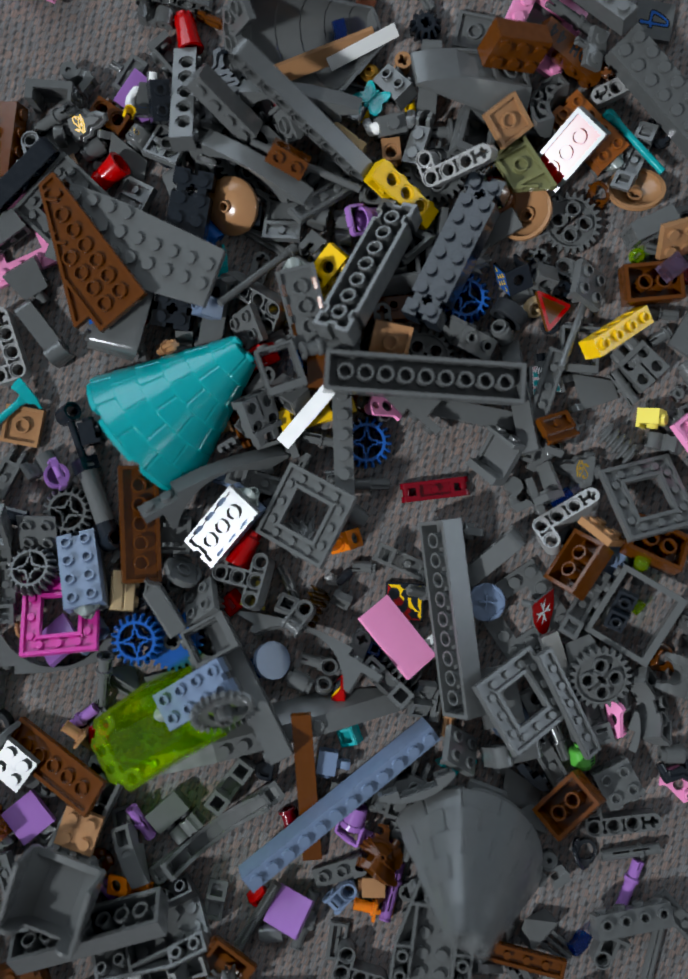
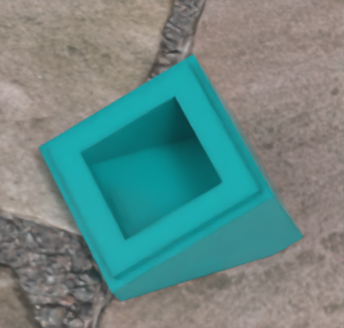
[336,724,363,748]

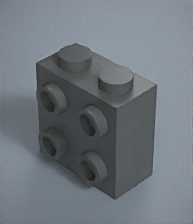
[588,754,646,811]

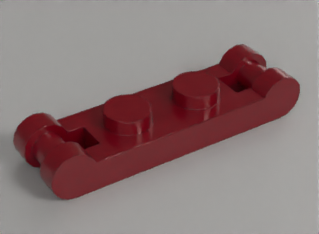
[400,476,470,503]

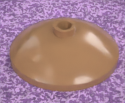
[607,168,666,212]
[209,176,259,236]
[508,190,553,241]

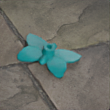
[353,80,392,116]

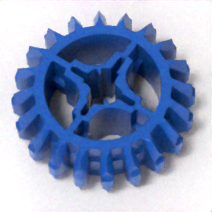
[446,274,490,324]
[352,417,392,469]
[111,613,165,667]

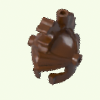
[356,823,403,887]

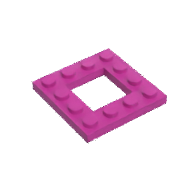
[19,577,100,658]

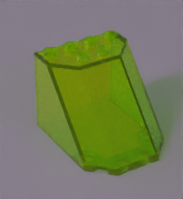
[91,666,227,792]

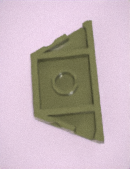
[493,134,557,193]

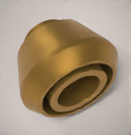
[356,64,380,86]

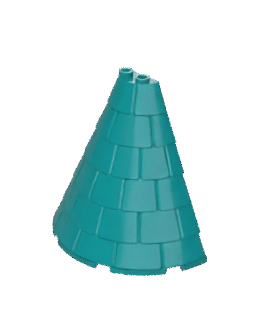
[86,335,256,491]

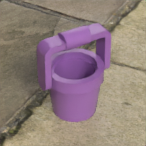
[344,203,378,237]
[43,457,70,491]
[335,803,368,848]

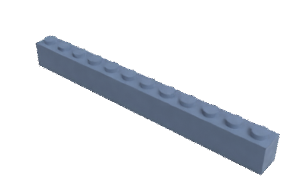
[238,717,441,893]

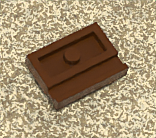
[535,410,581,446]

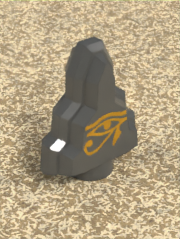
[64,106,109,147]
[552,452,600,489]

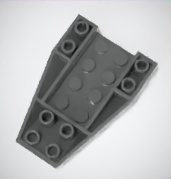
[410,48,532,112]
[91,873,212,979]
[389,880,474,979]

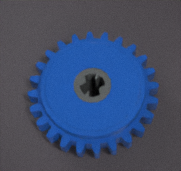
[144,609,205,671]

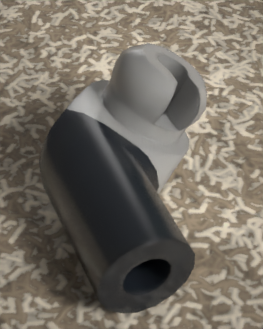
[324,568,354,586]

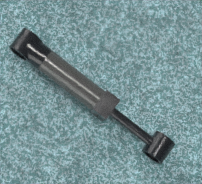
[55,402,120,552]

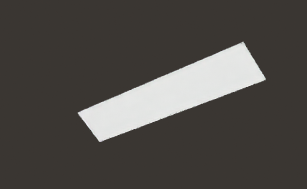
[326,23,399,71]
[277,385,335,449]

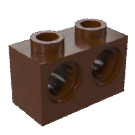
[89,96,134,140]
[264,137,311,181]

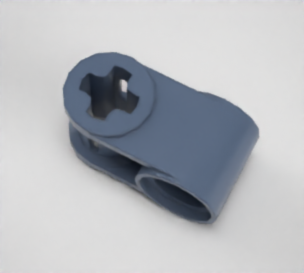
[322,878,358,915]

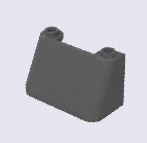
[85,291,154,361]

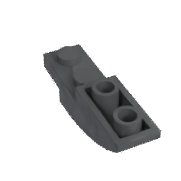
[111,804,151,889]

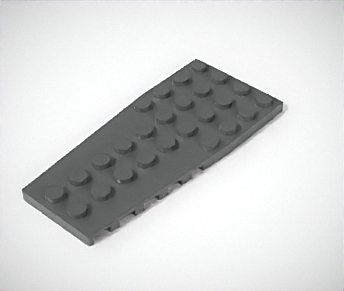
[45,182,226,308]

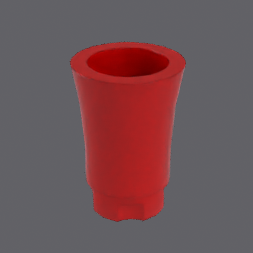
[174,10,204,55]
[91,151,131,191]
[225,529,262,570]

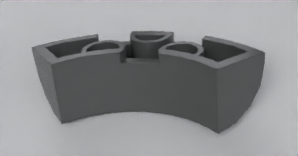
[530,73,570,138]
[626,666,672,746]

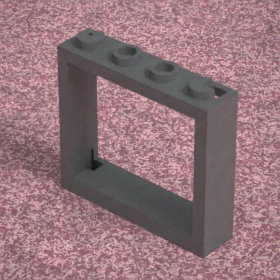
[583,562,688,667]

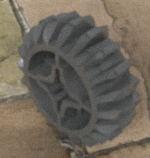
[42,486,93,536]
[5,545,59,597]

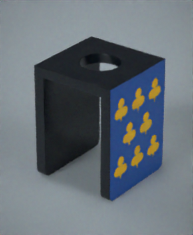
[493,254,534,296]

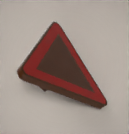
[535,290,571,332]

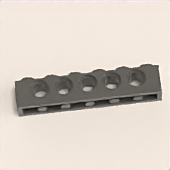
[168,47,203,152]

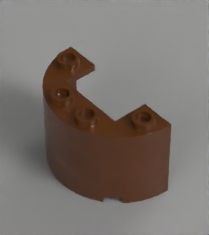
[193,934,257,979]

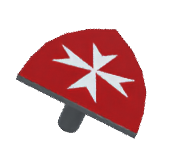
[521,588,554,635]

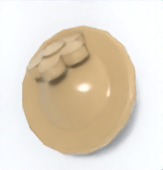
[523,295,541,318]

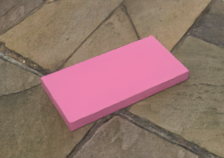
[358,595,435,680]

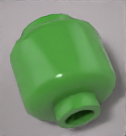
[568,742,595,771]

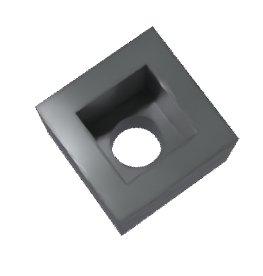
[274,592,300,619]

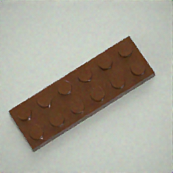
[117,465,162,584]
[10,717,108,818]

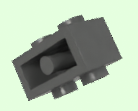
[372,63,418,111]
[450,322,498,361]

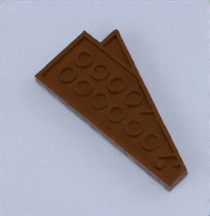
[38,171,148,333]

